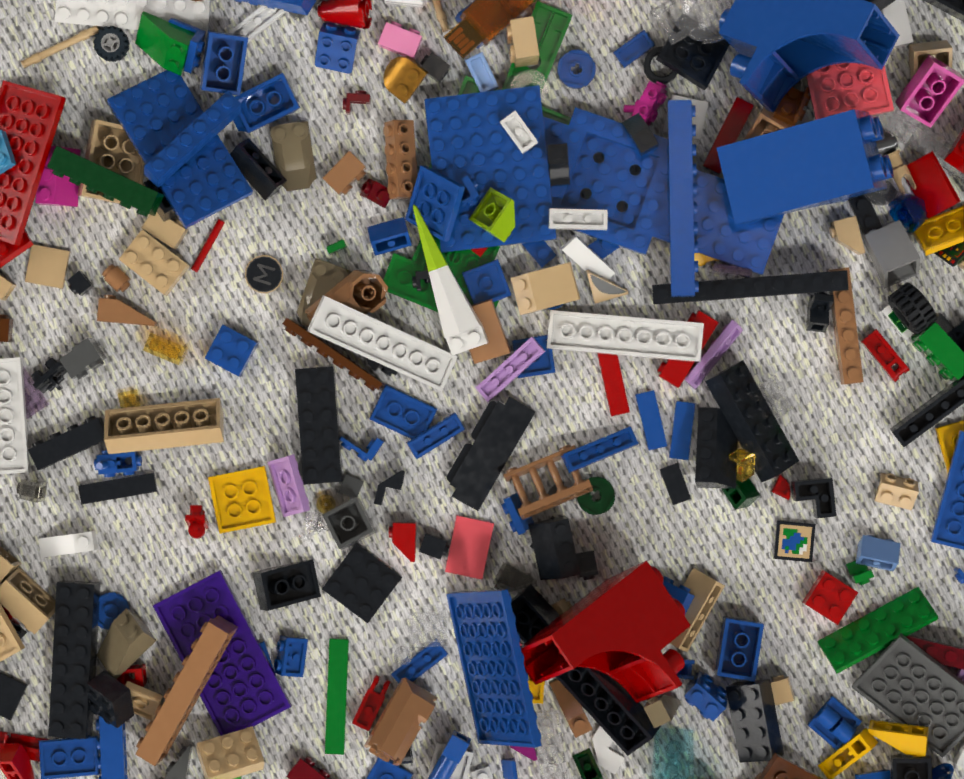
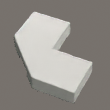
[592,725,625,774]

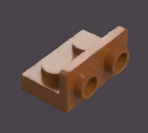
[773,87,811,126]

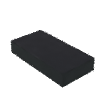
[660,463,691,505]

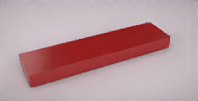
[702,97,754,174]
[597,353,630,416]

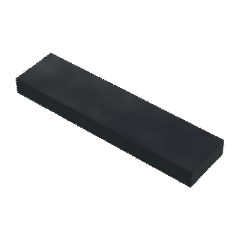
[78,473,158,505]

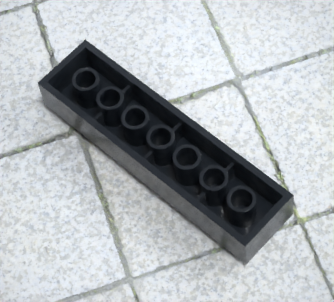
[48,580,101,739]

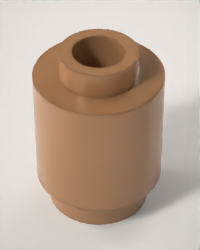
[102,264,131,292]

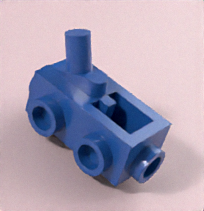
[94,450,142,477]

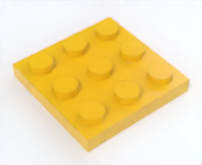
[208,466,276,534]

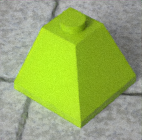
[469,187,515,242]

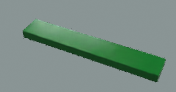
[325,638,349,755]

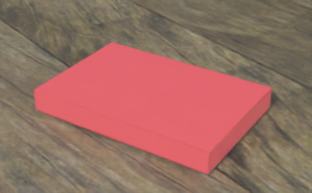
[445,515,494,579]

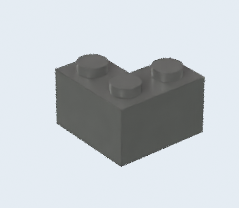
[59,338,107,380]

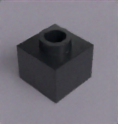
[68,271,94,296]

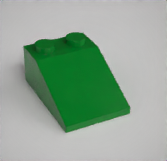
[135,11,195,76]

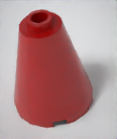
[317,0,372,29]

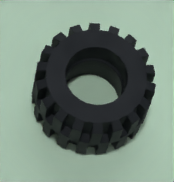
[888,282,937,335]

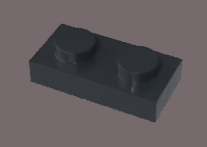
[849,194,882,235]

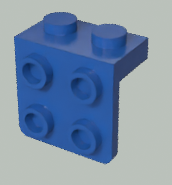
[168,18,206,74]
[315,22,361,74]

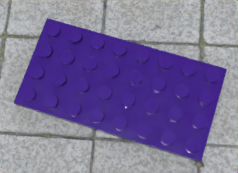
[153,570,292,736]

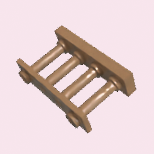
[503,445,593,520]

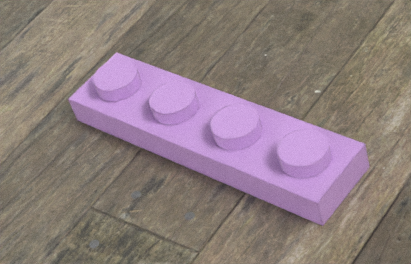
[684,320,743,390]
[476,337,545,402]

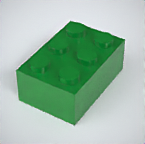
[911,322,964,381]

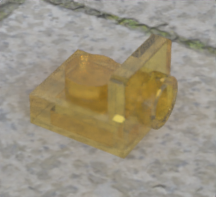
[729,448,756,482]

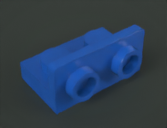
[274,635,308,677]

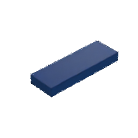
[635,390,667,450]
[669,401,695,460]
[406,412,465,459]
[391,639,448,684]

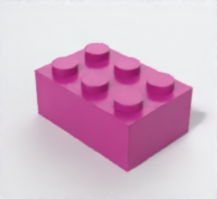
[895,55,964,128]

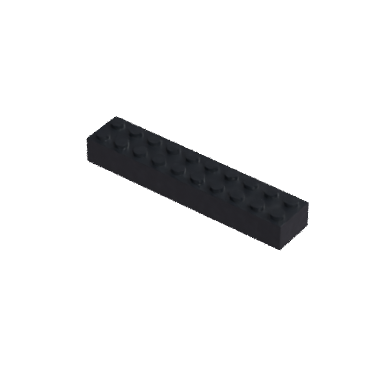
[511,584,661,756]

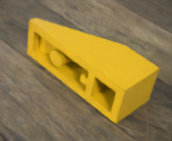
[868,720,929,757]
[818,728,878,779]

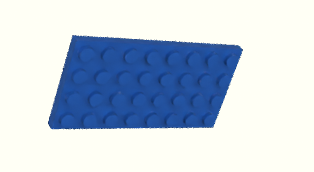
[107,70,253,229]

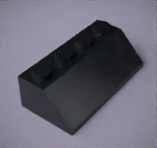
[695,407,738,489]

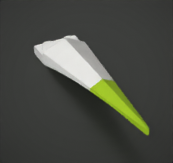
[413,204,489,356]

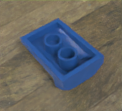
[233,73,300,133]

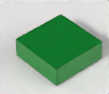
[326,239,347,255]

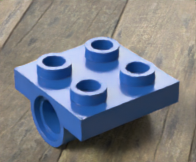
[807,696,862,750]

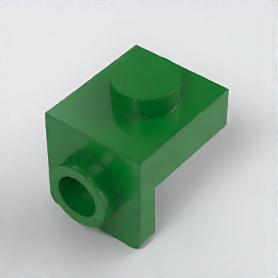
[846,560,874,585]

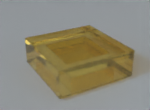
[118,389,141,408]

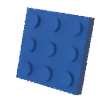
[405,165,465,242]

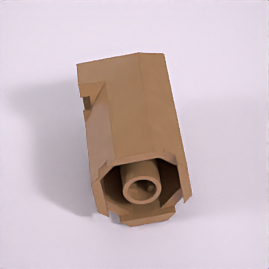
[305,270,388,343]
[364,678,438,766]

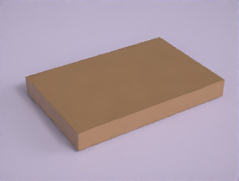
[469,299,511,364]

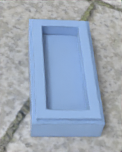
[465,52,499,92]

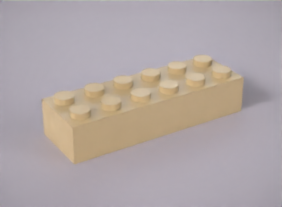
[104,398,224,454]

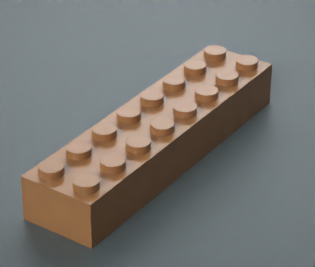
[135,615,238,766]

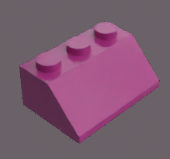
[35,146,81,207]

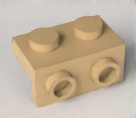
[874,473,919,510]

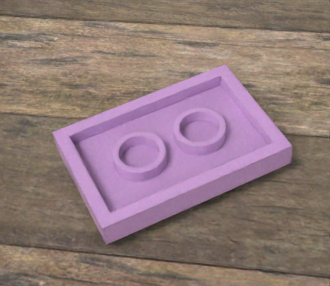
[267,454,310,517]

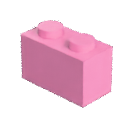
[378,21,422,59]

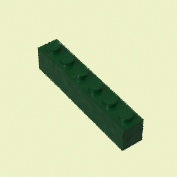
[47,146,164,217]

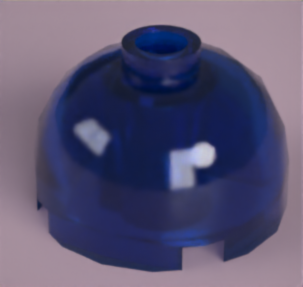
[888,194,927,233]

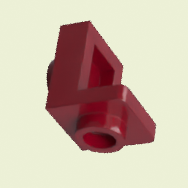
[343,90,371,115]
[360,179,390,208]

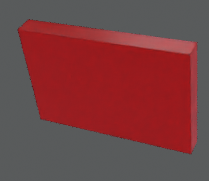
[905,151,961,219]

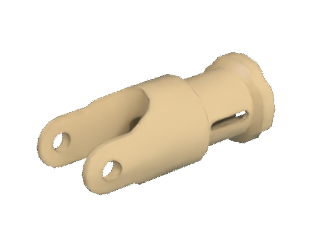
[888,150,916,195]

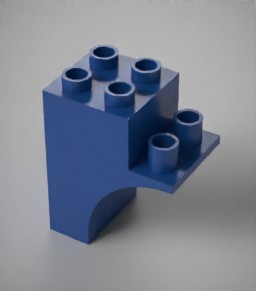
[718,0,900,113]
[717,109,894,225]

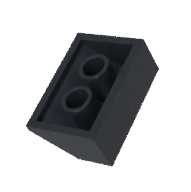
[528,515,580,580]

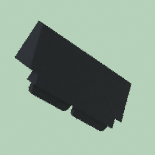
[447,397,535,511]

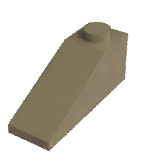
[644,694,681,728]

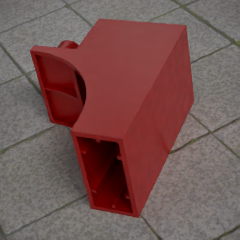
[520,560,691,703]

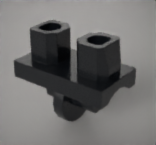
[31,358,67,393]

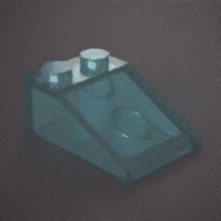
[652,728,694,779]

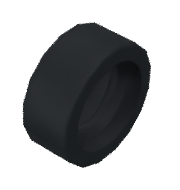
[643,46,678,84]

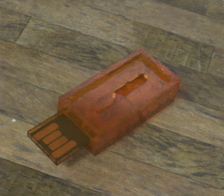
[443,0,536,59]

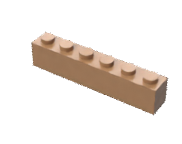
[827,267,864,385]

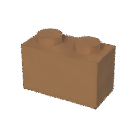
[323,151,367,195]

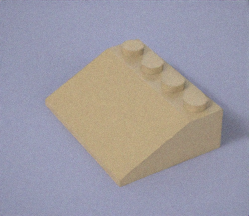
[77,119,146,204]

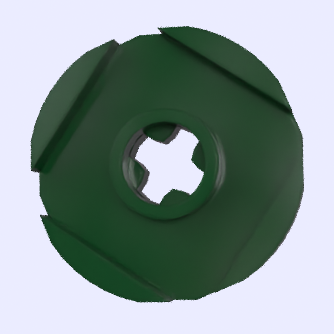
[577,477,615,515]

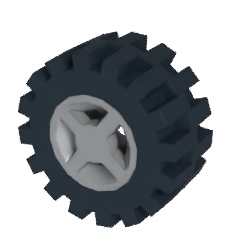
[93,26,130,62]

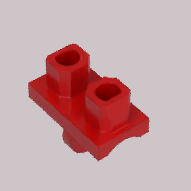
[185,505,209,539]

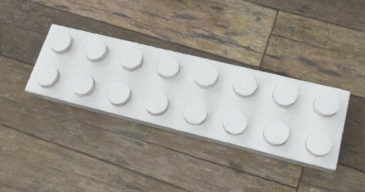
[55,0,211,37]
[307,295,458,391]
[547,310,704,362]

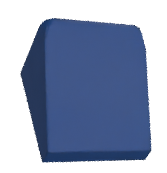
[501,758,518,779]

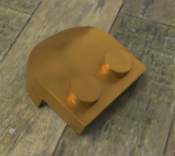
[384,56,429,104]

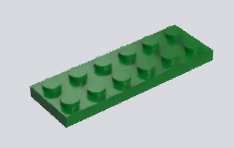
[817,587,939,674]

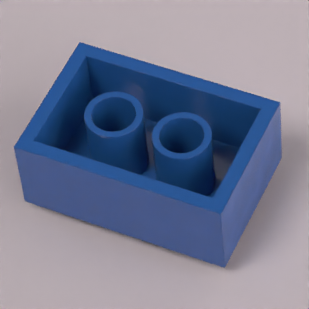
[200,30,248,96]
[714,616,764,682]

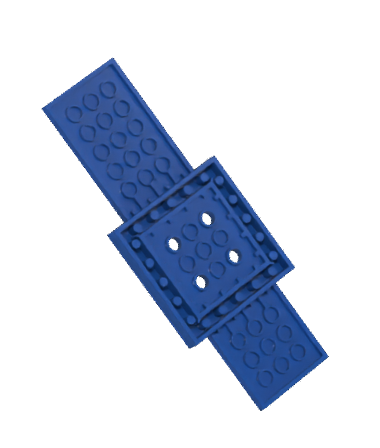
[543,107,784,275]

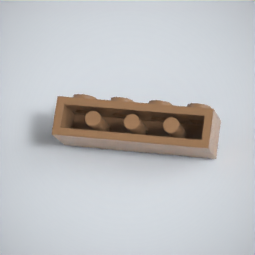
[383,120,417,199]

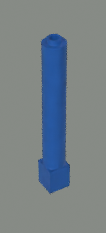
[428,730,471,779]

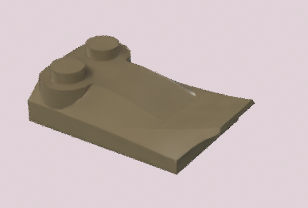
[270,121,317,191]
[297,259,352,327]

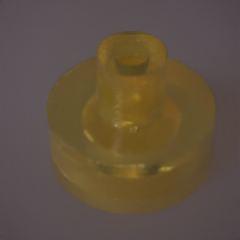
[316,494,336,514]

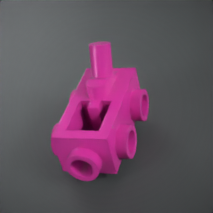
[623,81,667,126]

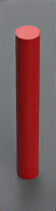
[191,219,225,272]

